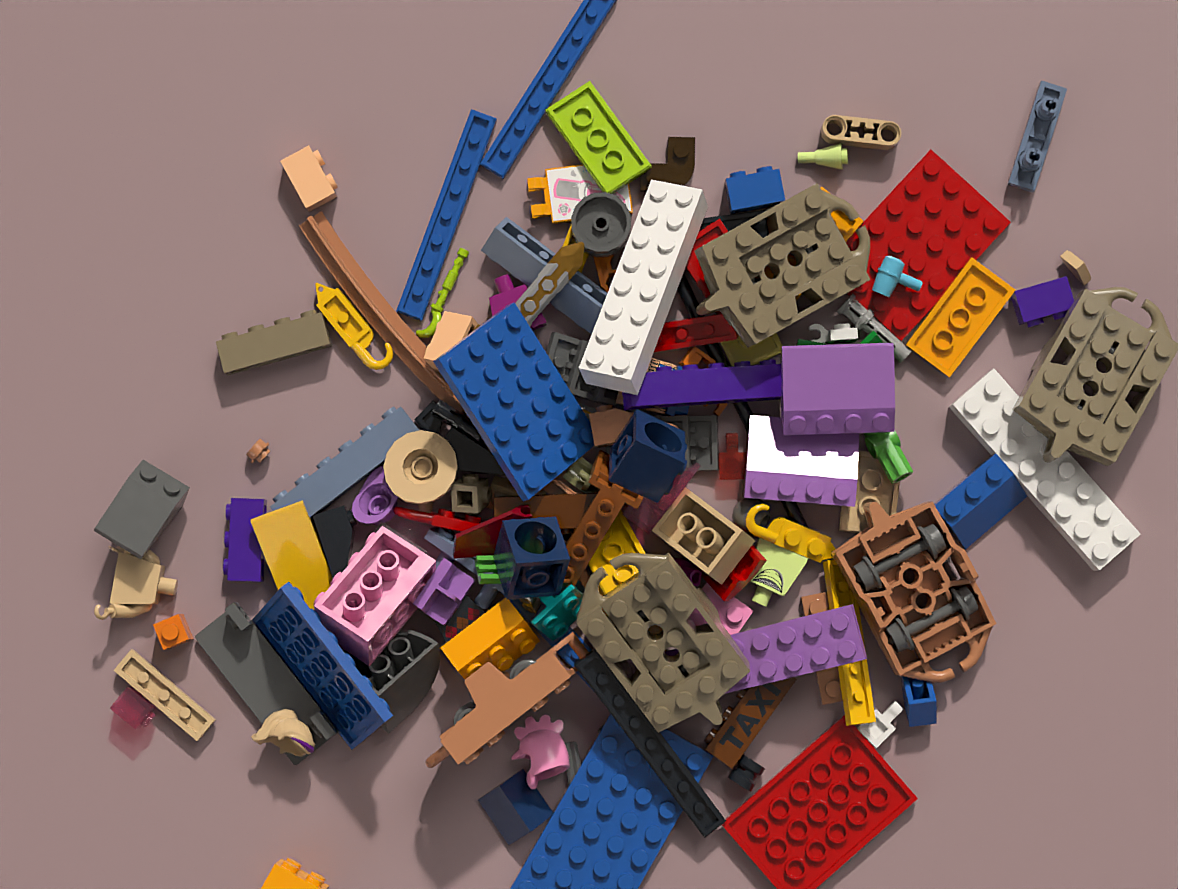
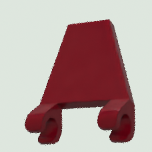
[453,505,533,559]

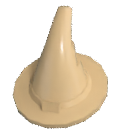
[383,430,458,513]

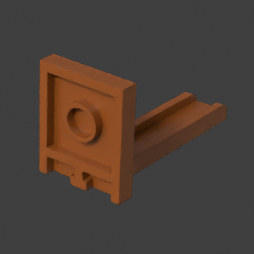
[563,450,643,588]

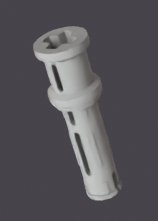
[837,294,912,363]

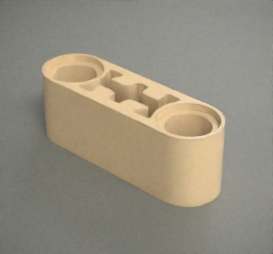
[820,115,901,150]

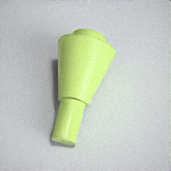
[798,143,848,170]

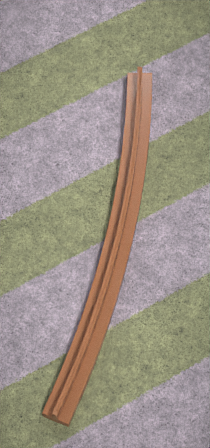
[299,211,583,495]

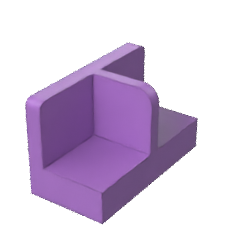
[413,558,475,626]

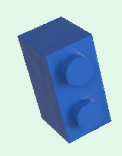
[725,166,785,214]

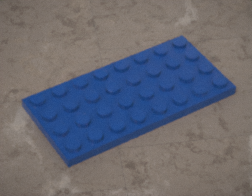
[510,714,714,889]

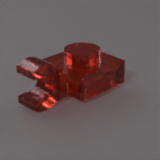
[718,433,746,480]

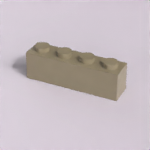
[216,310,333,375]

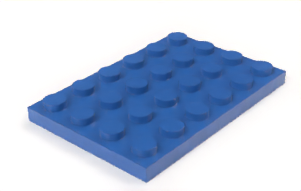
[433,302,595,501]
[252,582,393,750]

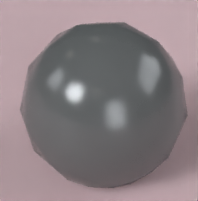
[732,498,770,535]

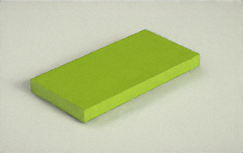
[545,81,652,194]

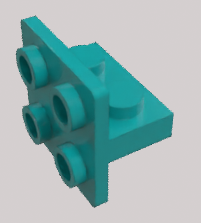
[531,584,583,641]

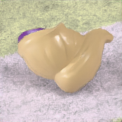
[251,709,315,757]

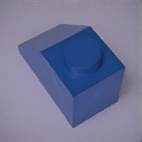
[901,676,937,727]

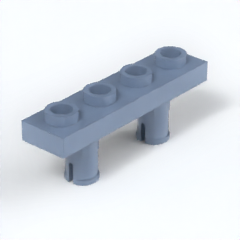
[1007,80,1067,193]
[424,526,514,610]

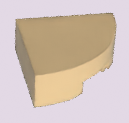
[1060,250,1092,286]

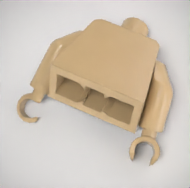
[94,546,178,620]

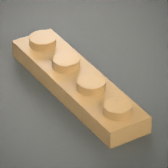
[113,649,216,741]

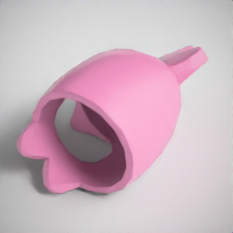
[511,715,570,789]

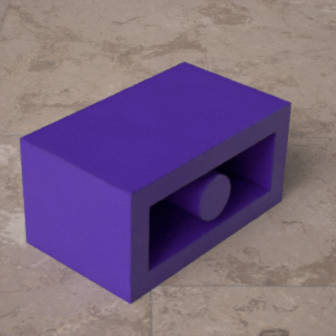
[1011,276,1074,328]

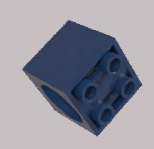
[609,409,687,503]
[493,517,570,600]

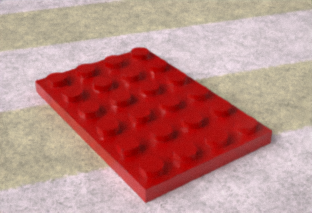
[826,149,1011,341]
[722,715,918,889]

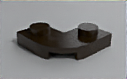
[640,137,695,192]

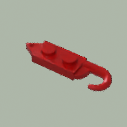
[393,506,482,532]

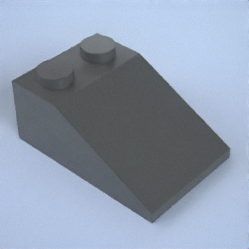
[94,460,190,559]

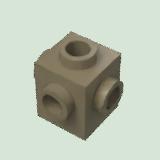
[450,473,492,515]

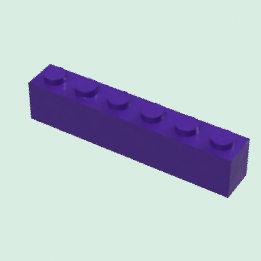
[622,359,781,410]

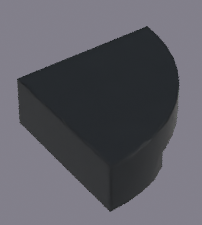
[414,400,442,434]

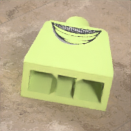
[750,538,808,607]

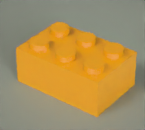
[440,597,540,679]

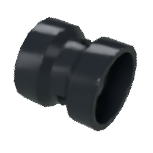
[728,754,765,792]

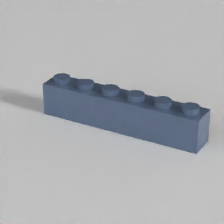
[481,217,608,334]
[270,406,420,520]

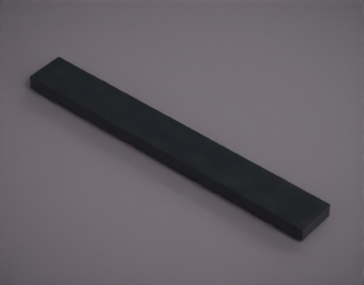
[573,648,726,838]

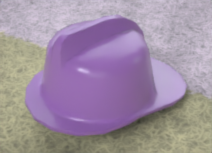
[352,465,399,526]

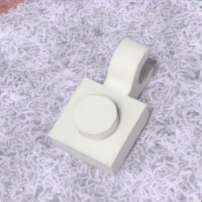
[809,324,858,343]
[857,701,903,748]

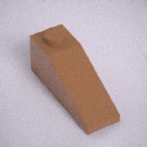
[589,405,679,448]

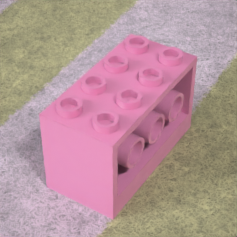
[314,526,436,666]

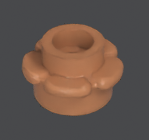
[246,438,270,463]

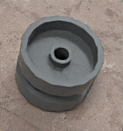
[571,192,631,257]

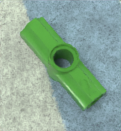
[863,430,913,484]

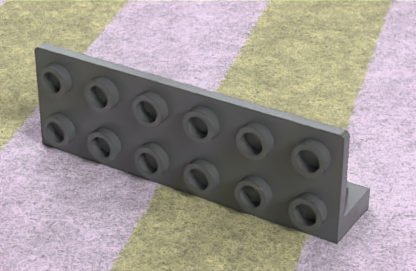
[195,602,339,765]

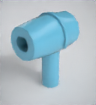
[872,256,923,297]

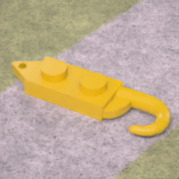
[315,283,393,370]
[745,504,836,563]

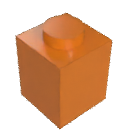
[153,614,194,650]

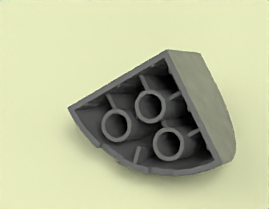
[340,630,441,734]

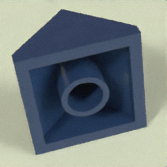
[478,769,553,845]

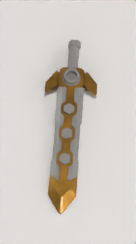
[472,242,585,332]

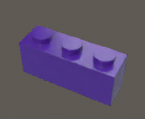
[223,498,267,582]

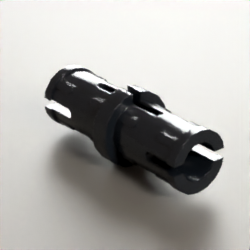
[431,399,482,443]

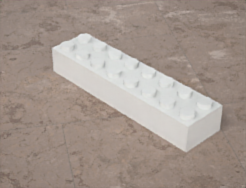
[579,180,708,395]
[949,369,1140,571]

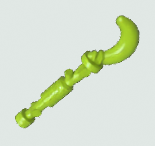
[416,248,469,338]

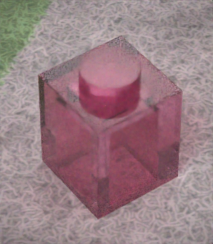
[110,686,157,729]

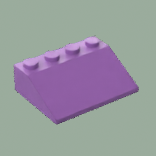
[781,343,895,435]
[743,415,859,507]

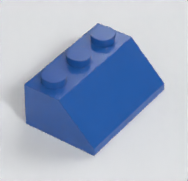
[934,453,1028,550]

